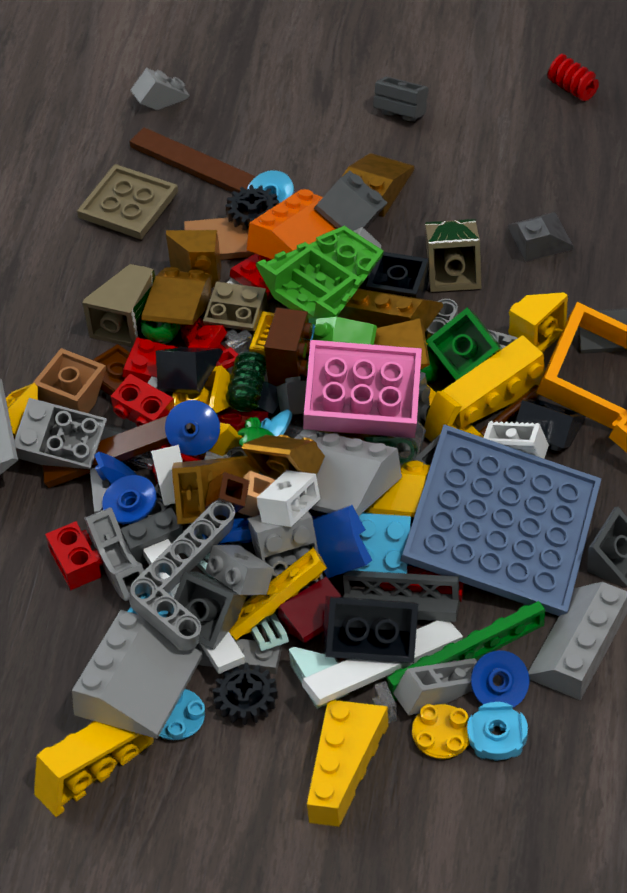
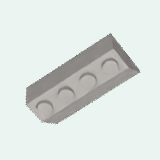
[528,582,627,700]

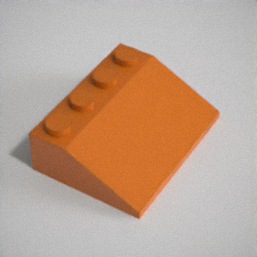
[247,189,337,259]

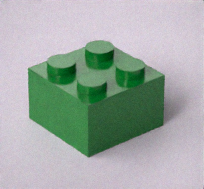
[426,307,502,380]

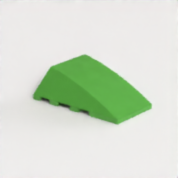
[256,226,384,324]

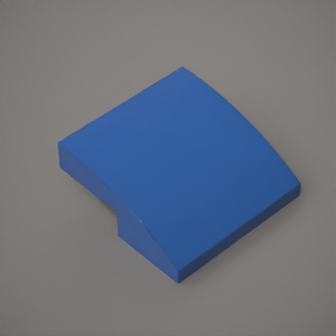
[313,505,372,578]

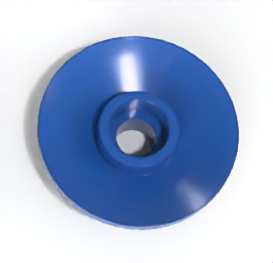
[165,400,220,456]
[102,475,157,524]
[471,650,529,707]

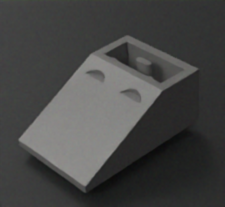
[14,398,107,469]
[247,511,323,602]

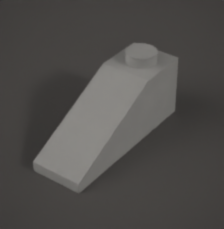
[393,658,477,715]

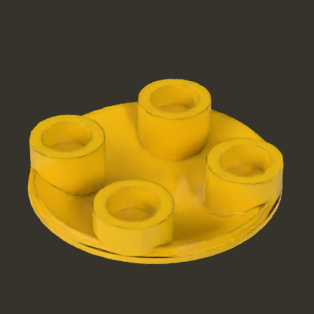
[412,704,470,759]

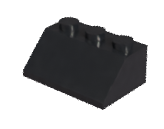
[324,596,418,663]

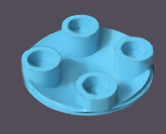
[159,689,205,740]

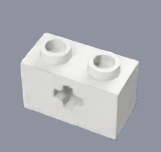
[257,470,320,527]

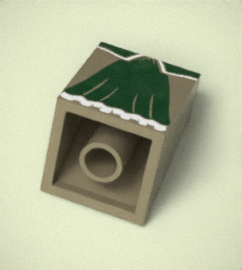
[425,219,482,292]
[82,264,155,347]

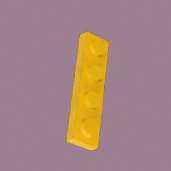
[229,548,327,640]

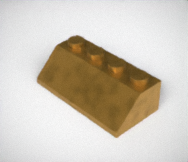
[337,288,443,332]

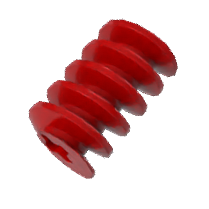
[547,54,599,101]

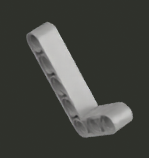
[129,500,235,650]

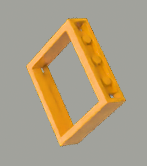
[536,302,627,429]

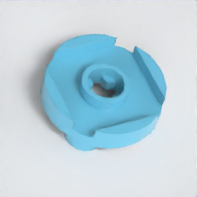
[467,702,528,760]

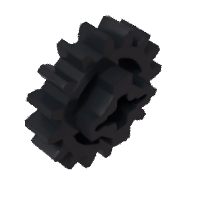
[225,185,279,231]
[213,663,278,725]

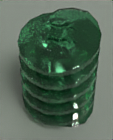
[226,351,266,412]

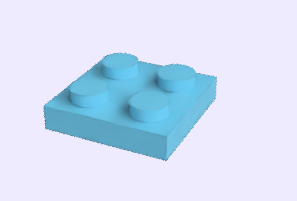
[354,513,411,574]

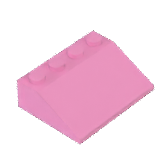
[303,340,422,438]

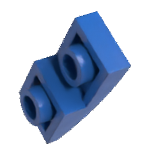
[94,452,137,484]

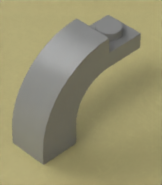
[84,507,146,601]

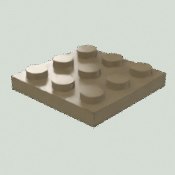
[77,164,178,240]

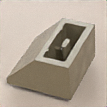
[203,281,269,332]

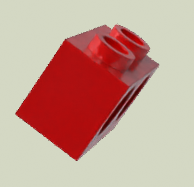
[111,374,175,427]
[45,521,103,590]

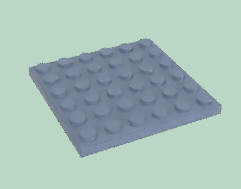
[400,424,601,616]

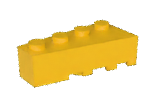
[442,335,545,428]
[307,700,389,827]
[34,721,154,817]

